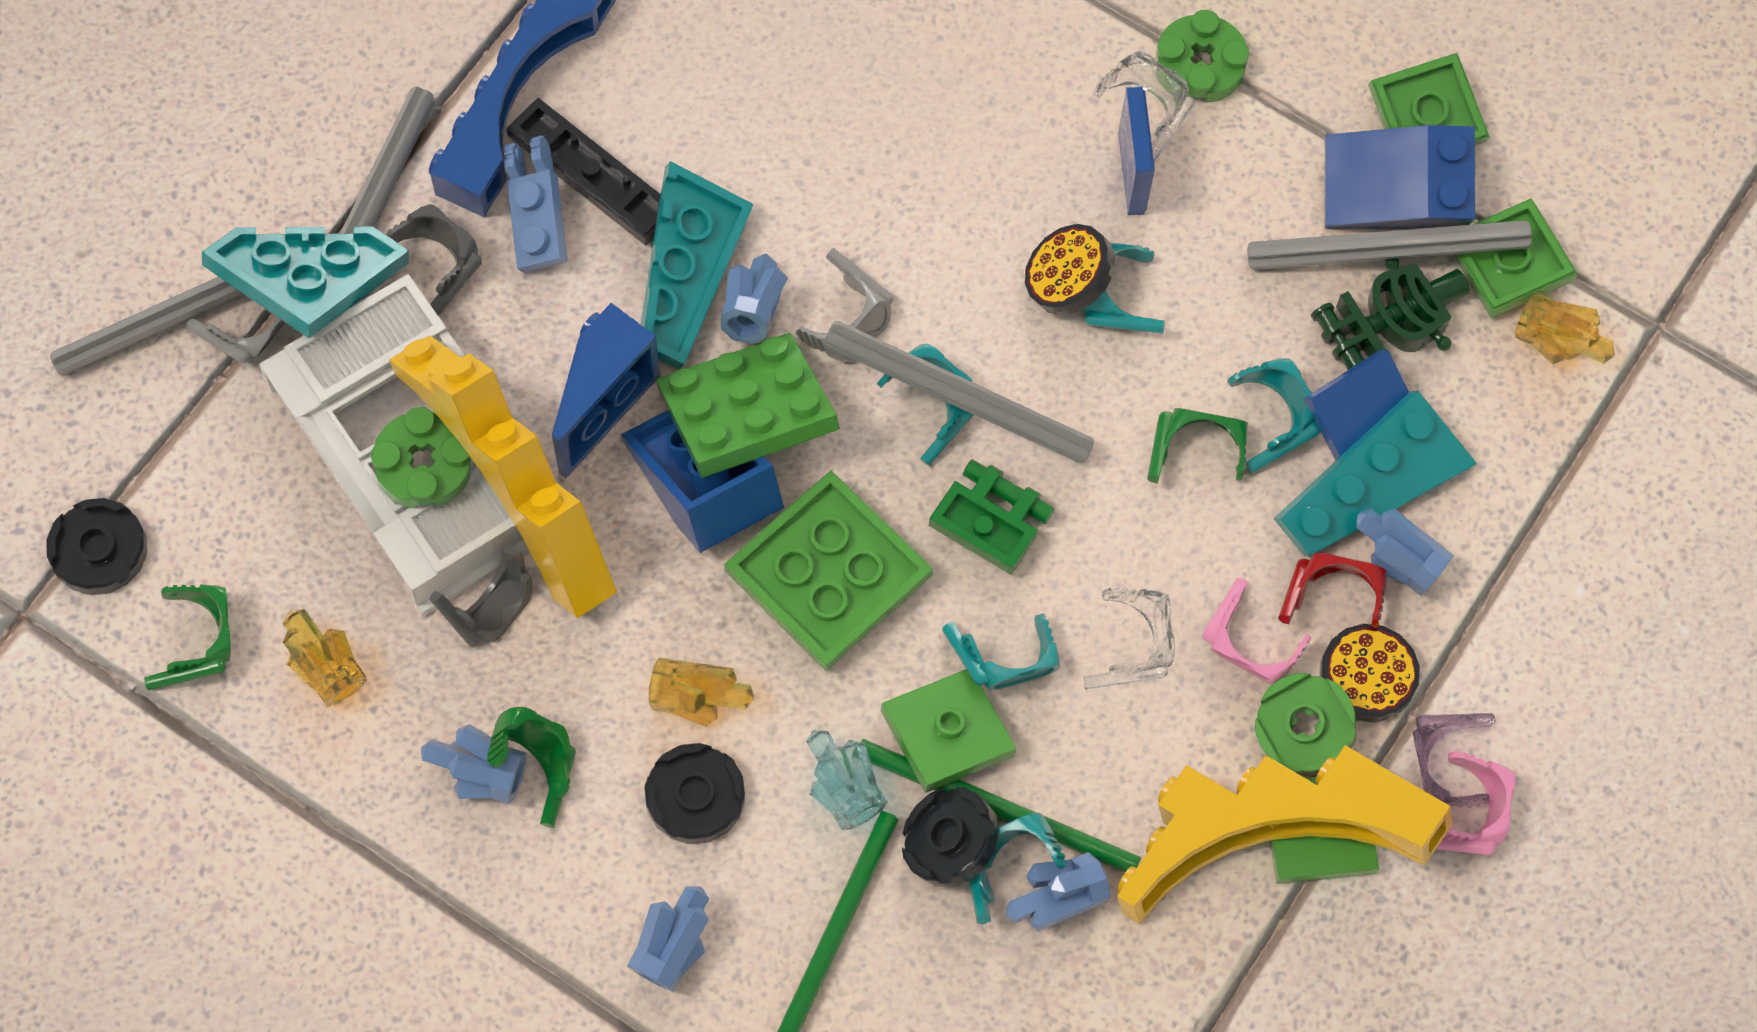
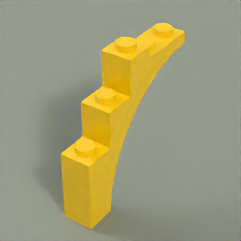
[389,335,618,619]
[1117,745,1452,924]

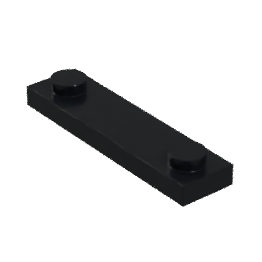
[506,98,661,246]

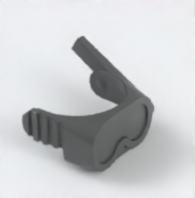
[385,204,482,316]
[430,545,532,648]

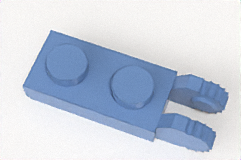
[503,136,568,273]

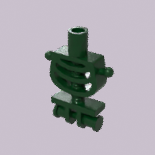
[1311,259,1470,370]

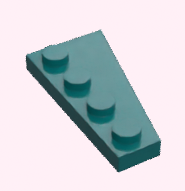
[641,161,754,370]
[1273,391,1477,556]

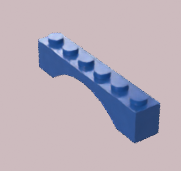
[429,0,616,217]

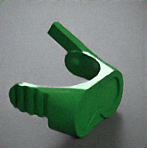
[1147,408,1248,484]
[144,584,231,690]
[487,707,576,828]

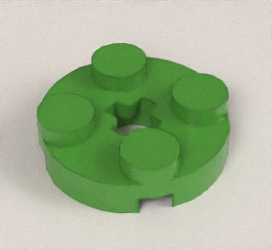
[1156,9,1249,103]
[371,407,472,508]
[1255,673,1357,775]

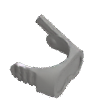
[796,247,894,363]
[186,317,285,363]

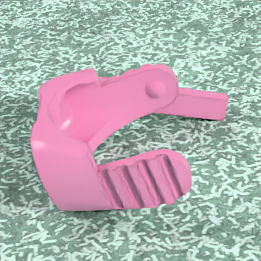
[1202,578,1312,685]
[1437,751,1516,855]

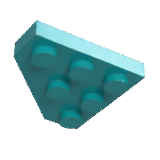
[202,227,409,338]

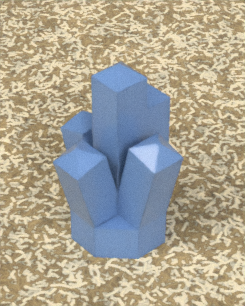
[721,253,788,344]
[1356,509,1454,596]
[421,724,526,804]
[1006,852,1111,931]
[627,886,709,993]

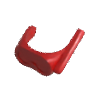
[1278,553,1387,628]

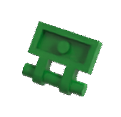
[928,459,1055,575]

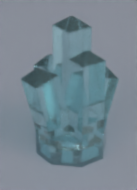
[806,730,888,830]

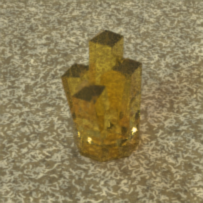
[1515,293,1615,364]
[282,609,367,708]
[649,658,754,727]

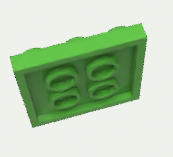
[656,332,840,478]
[724,470,933,672]

